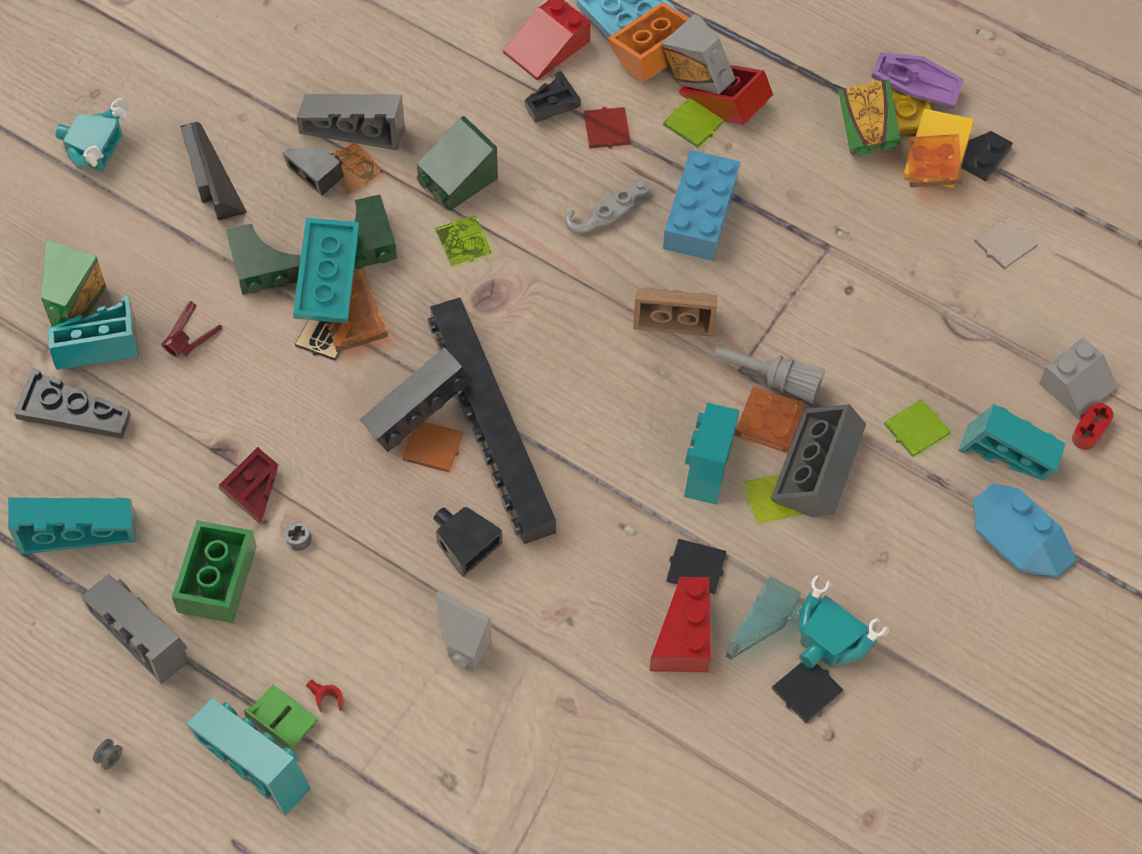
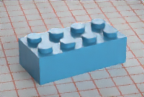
[663,150,740,261]

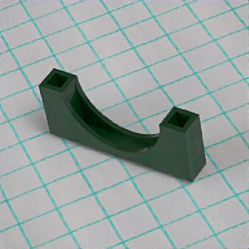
[226,194,397,295]

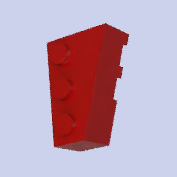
[649,577,711,673]

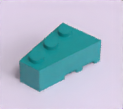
[48,296,138,370]
[684,403,740,505]
[958,404,1066,480]

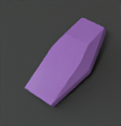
[871,52,964,109]

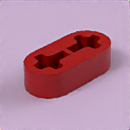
[1072,403,1114,450]

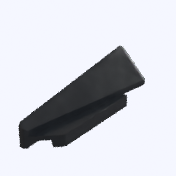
[180,122,246,220]

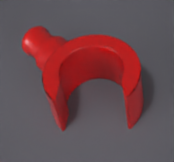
[306,679,344,712]

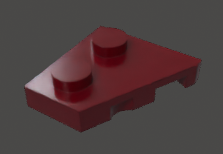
[219,447,279,523]

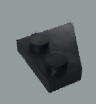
[525,71,581,123]
[961,131,1013,181]

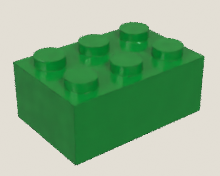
[172,520,257,623]

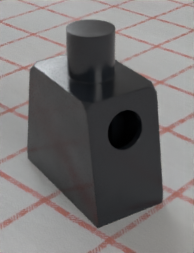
[433,507,503,577]

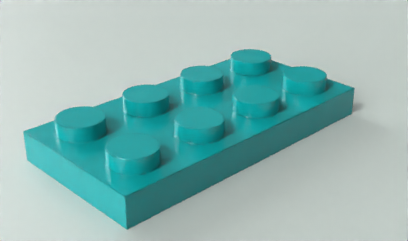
[293,218,360,323]

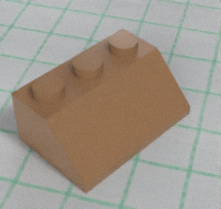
[633,287,717,337]

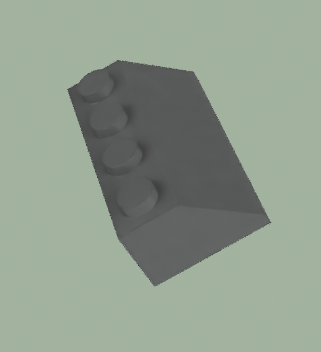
[771,404,866,517]

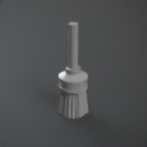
[714,346,825,404]

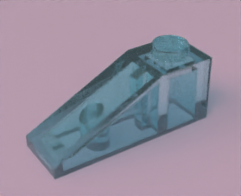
[726,576,802,659]

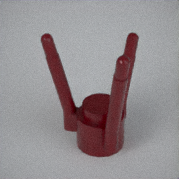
[161,301,222,357]

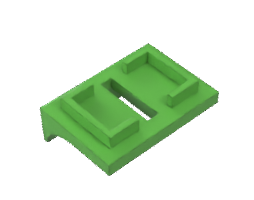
[244,684,318,750]

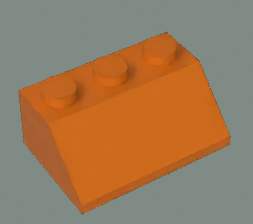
[608,2,690,83]

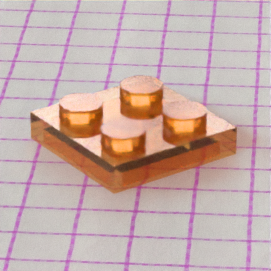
[906,134,962,187]
[735,386,805,453]

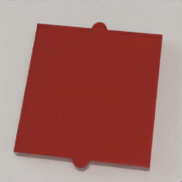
[584,107,631,149]

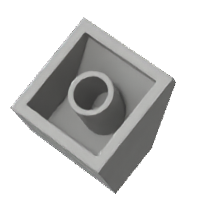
[1039,337,1117,420]

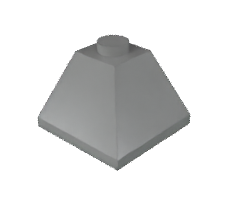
[436,592,492,670]

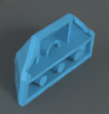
[973,483,1077,578]

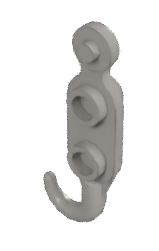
[565,179,649,234]

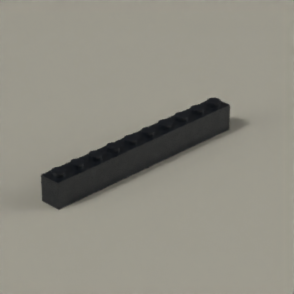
[427,297,556,544]

